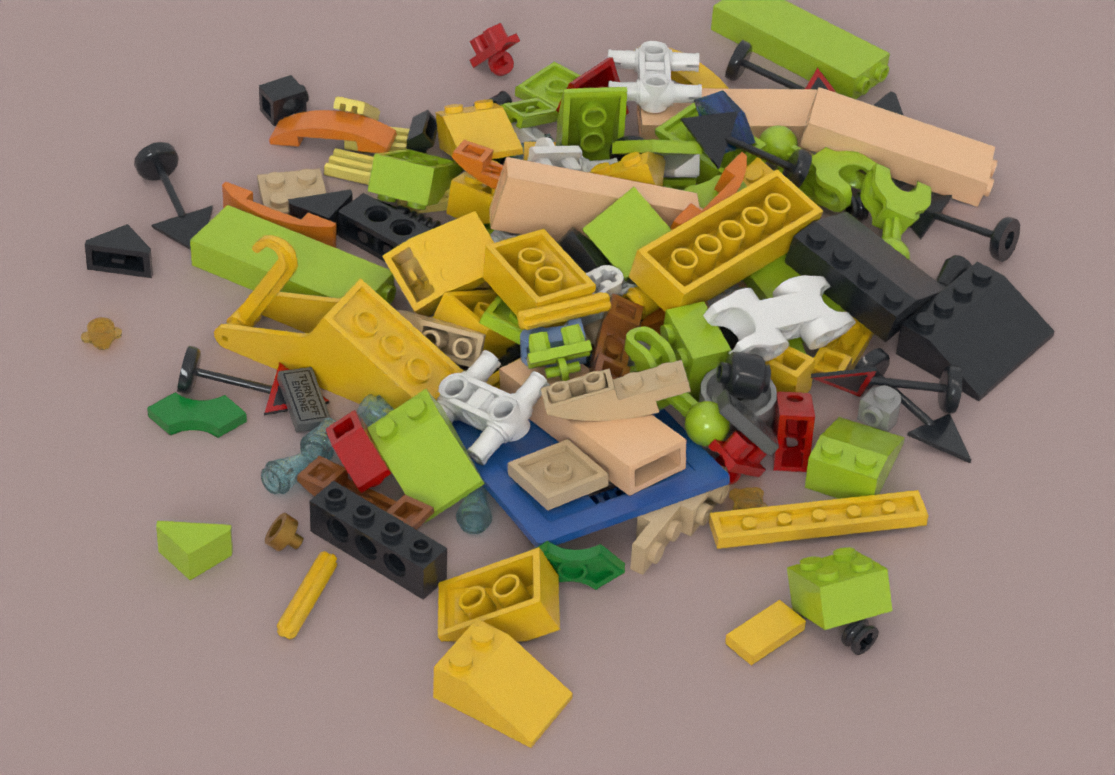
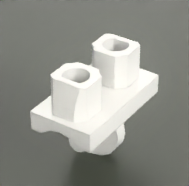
[527,137,583,171]

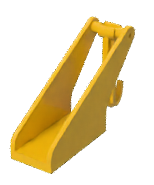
[214,235,463,415]

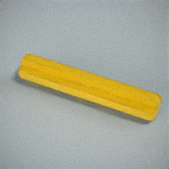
[517,292,611,330]
[277,551,337,640]

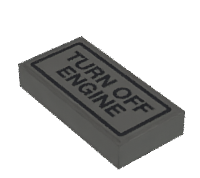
[277,367,331,433]
[717,389,779,456]

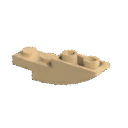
[396,310,486,367]
[541,360,691,421]
[630,466,730,575]

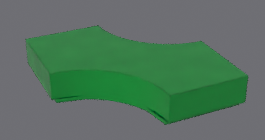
[147,392,247,438]
[536,541,625,590]

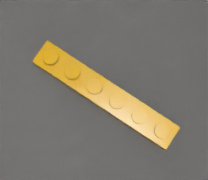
[709,490,929,549]

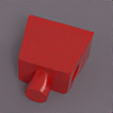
[772,391,815,472]

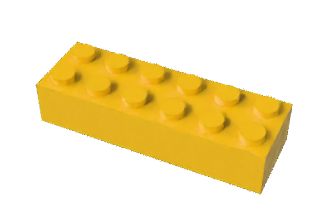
[629,170,823,312]

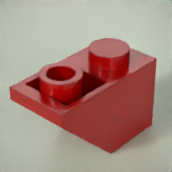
[325,410,392,493]

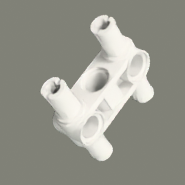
[608,41,702,113]
[437,350,550,465]

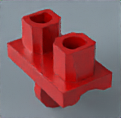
[469,23,520,76]
[708,431,767,485]

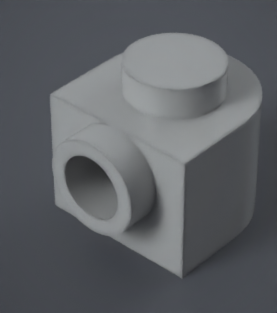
[857,385,901,432]

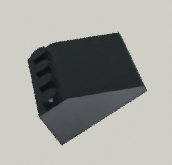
[785,212,944,342]
[896,261,1055,401]

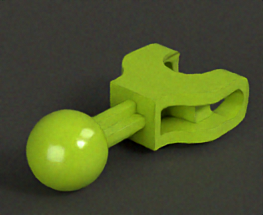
[759,125,876,212]
[860,163,931,260]
[625,326,730,447]

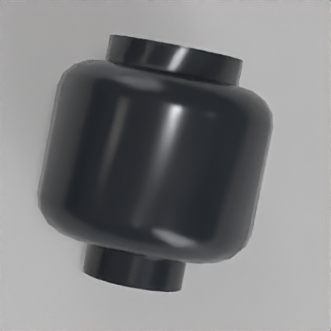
[716,352,771,400]

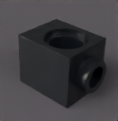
[259,75,309,126]

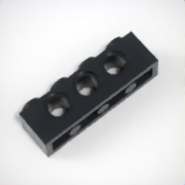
[338,193,431,262]
[309,481,447,600]

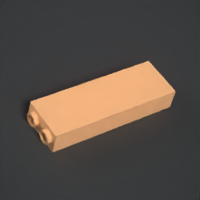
[800,87,997,207]
[636,88,817,151]
[489,157,703,241]
[499,359,686,496]

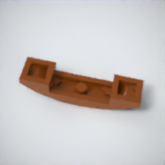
[589,293,644,379]
[297,456,434,530]

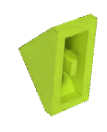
[156,521,233,580]

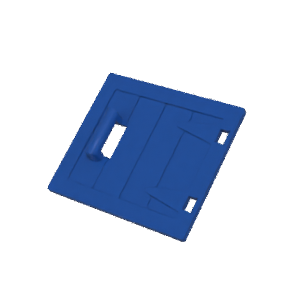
[452,408,730,547]

